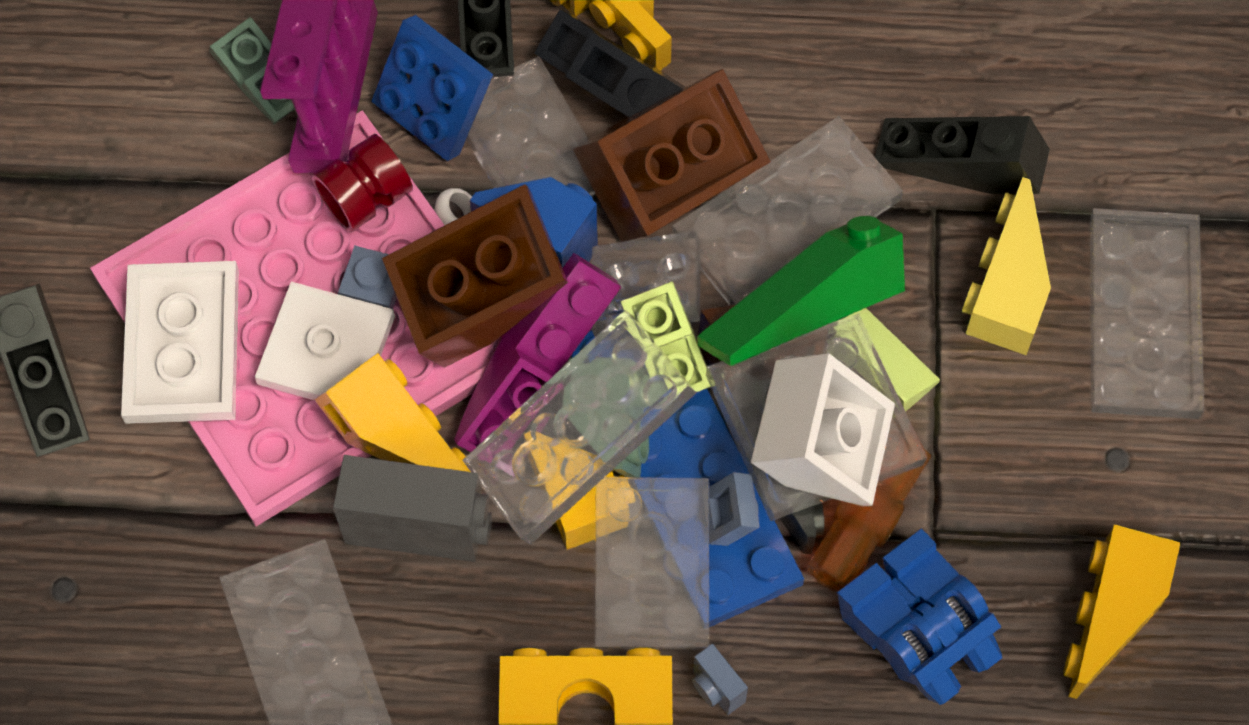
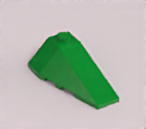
[697,215,905,366]

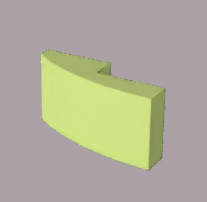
[621,282,714,405]

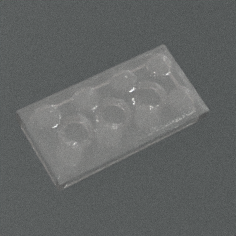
[672,116,903,305]
[1090,208,1204,419]
[462,310,697,545]
[219,539,392,725]

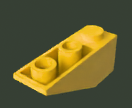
[314,353,474,473]
[1063,524,1180,699]

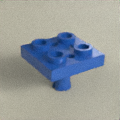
[371,15,493,161]

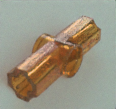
[806,432,932,591]

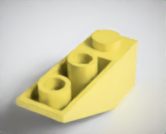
[962,177,1051,355]

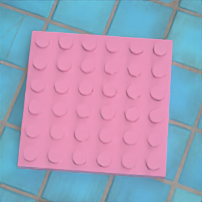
[90,110,505,527]

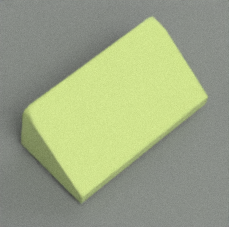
[826,308,940,416]

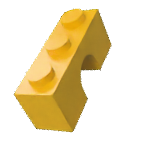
[499,648,673,725]

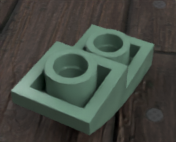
[209,17,295,125]

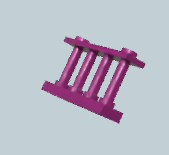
[260,0,378,173]

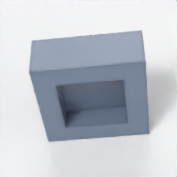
[338,245,397,309]
[702,472,760,546]
[692,643,748,715]

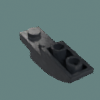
[534,9,685,117]

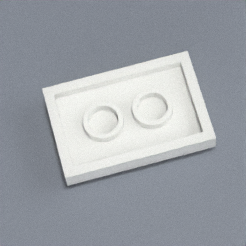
[121,261,239,424]

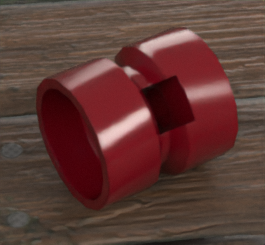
[312,134,413,232]

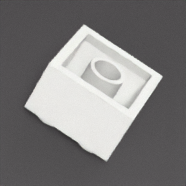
[751,353,895,506]

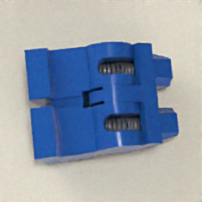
[837,528,1002,705]

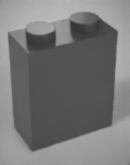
[333,455,492,562]

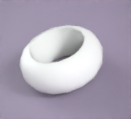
[434,188,472,225]

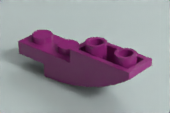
[454,253,621,468]

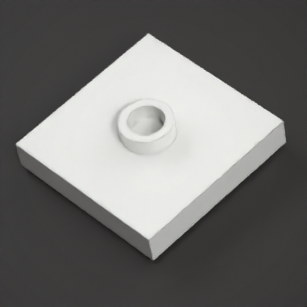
[255,282,395,400]

